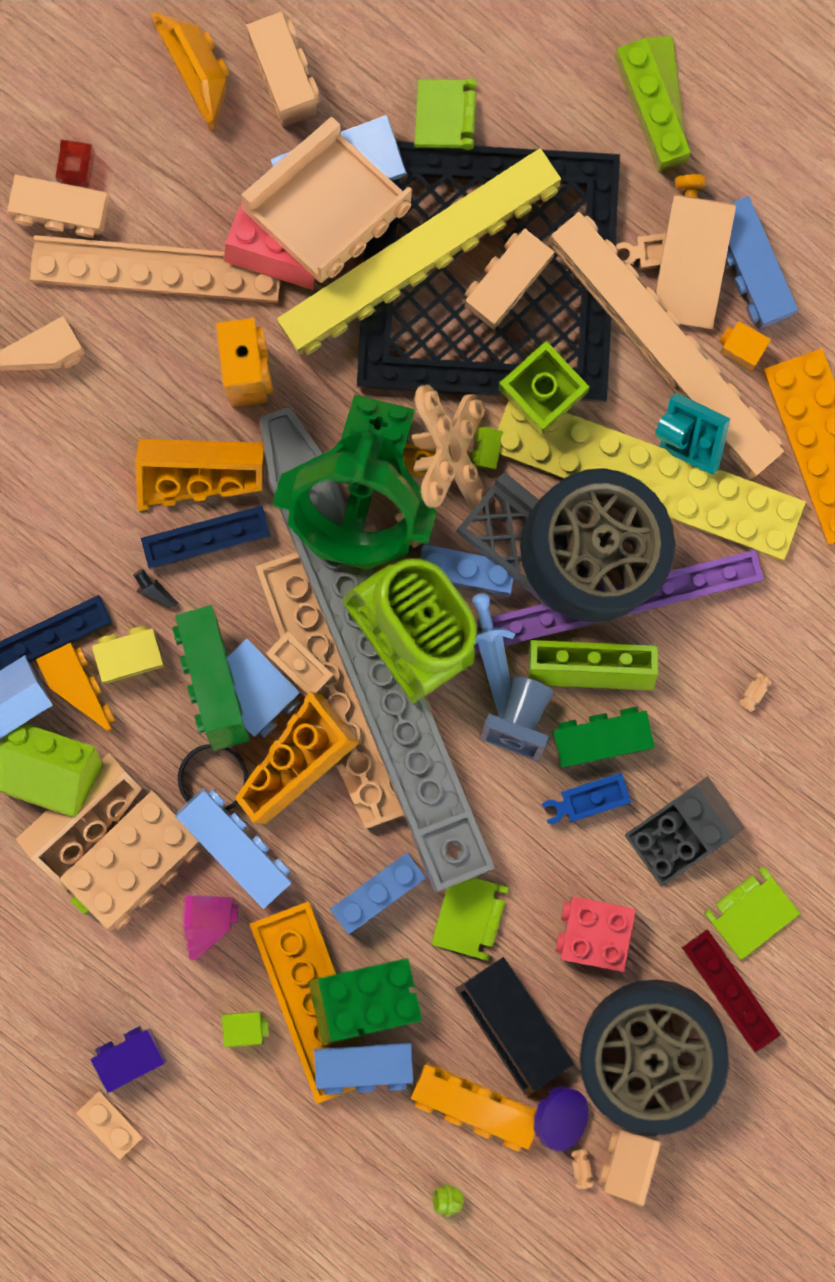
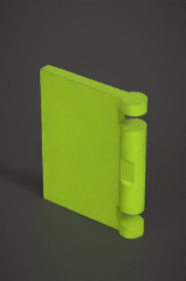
[415,78,477,150]
[704,866,801,960]
[431,878,510,961]

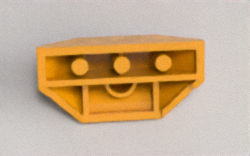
[150,12,230,131]

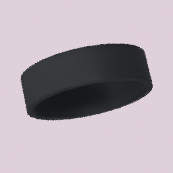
[178,744,248,811]

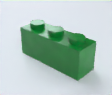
[552,706,655,769]

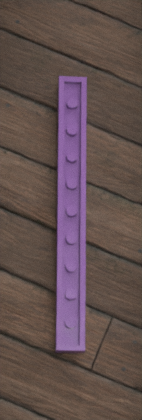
[474,549,764,655]

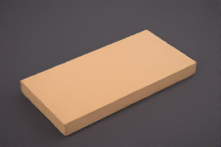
[655,194,736,329]

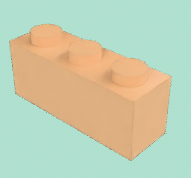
[7,175,110,238]
[464,229,554,330]

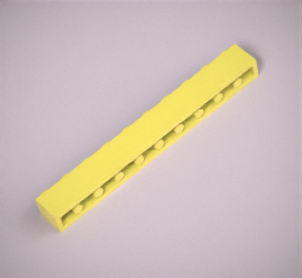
[277,148,561,356]

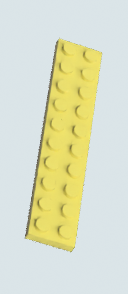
[498,401,806,561]

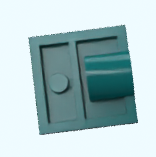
[655,393,731,475]

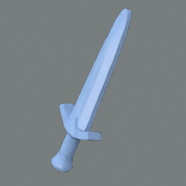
[472,593,515,718]

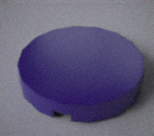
[534,1086,589,1151]

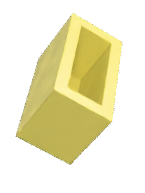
[92,625,166,685]

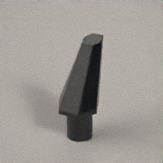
[133,569,178,608]

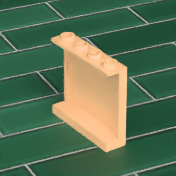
[241,117,412,283]

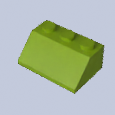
[0,723,104,818]

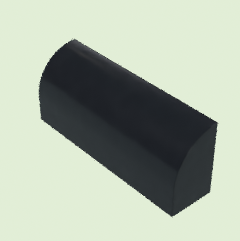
[455,957,574,1096]

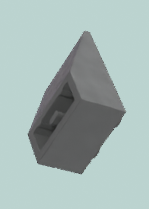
[625,776,745,887]

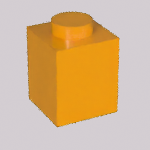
[719,321,771,372]

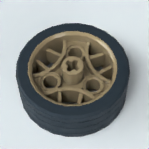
[520,468,675,622]
[579,979,729,1136]

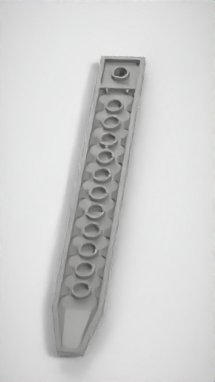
[259,407,495,893]

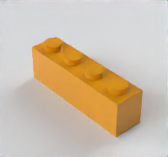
[135,438,265,511]
[410,1061,537,1152]

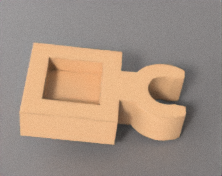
[616,233,666,270]

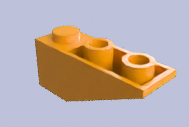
[36,643,116,732]

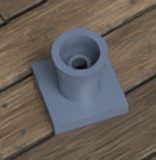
[479,677,554,761]

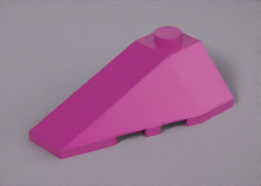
[183,895,239,960]

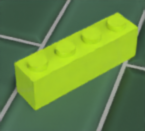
[528,640,658,691]

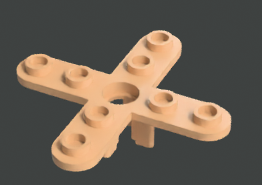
[412,385,490,514]

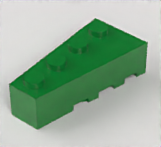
[172,605,251,751]

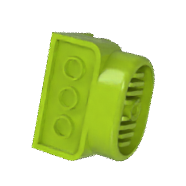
[341,559,477,705]

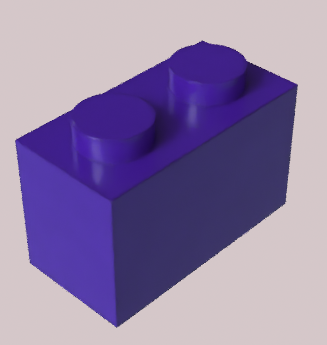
[90,1026,167,1093]

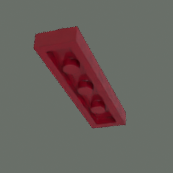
[681,929,781,1053]

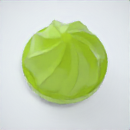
[433,1184,464,1217]

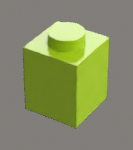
[221,1011,269,1047]

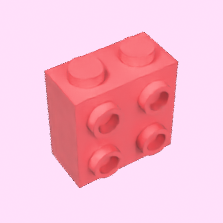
[555,896,636,972]

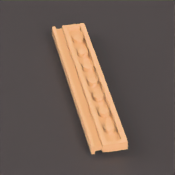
[30,235,281,303]

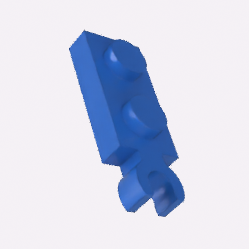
[542,772,631,824]

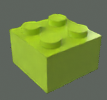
[498,341,589,435]

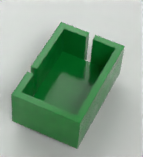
[308,958,423,1044]

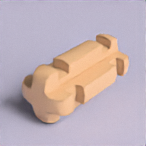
[739,673,772,712]
[571,1149,593,1189]

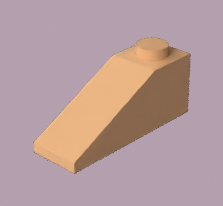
[0,316,85,371]

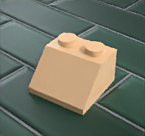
[599,1127,661,1206]

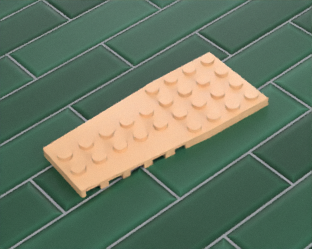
[256,525,434,828]

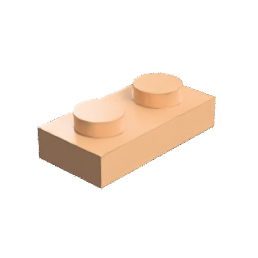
[266,631,334,694]
[76,1090,144,1160]

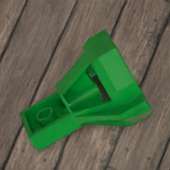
[273,394,436,570]

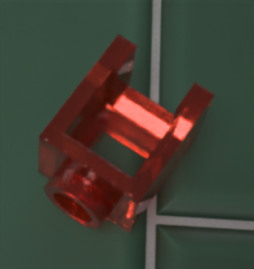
[55,140,95,188]

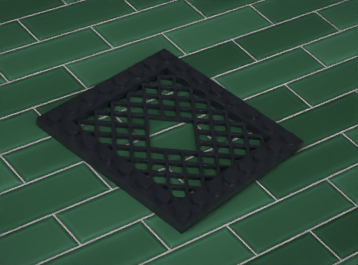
[357,141,620,402]

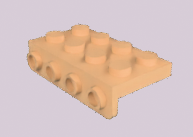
[60,791,201,931]

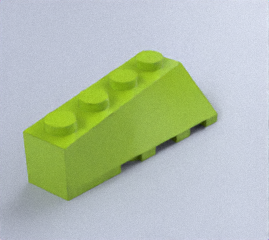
[614,36,691,172]

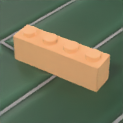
[16,753,142,892]

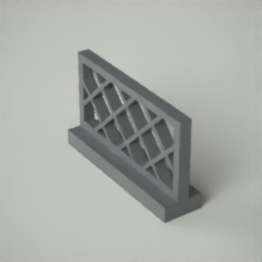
[455,472,586,612]

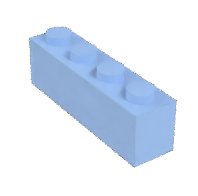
[176,787,291,909]

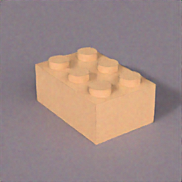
[246,12,320,127]

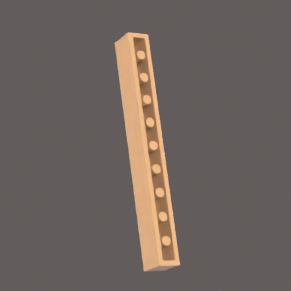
[547,212,784,479]

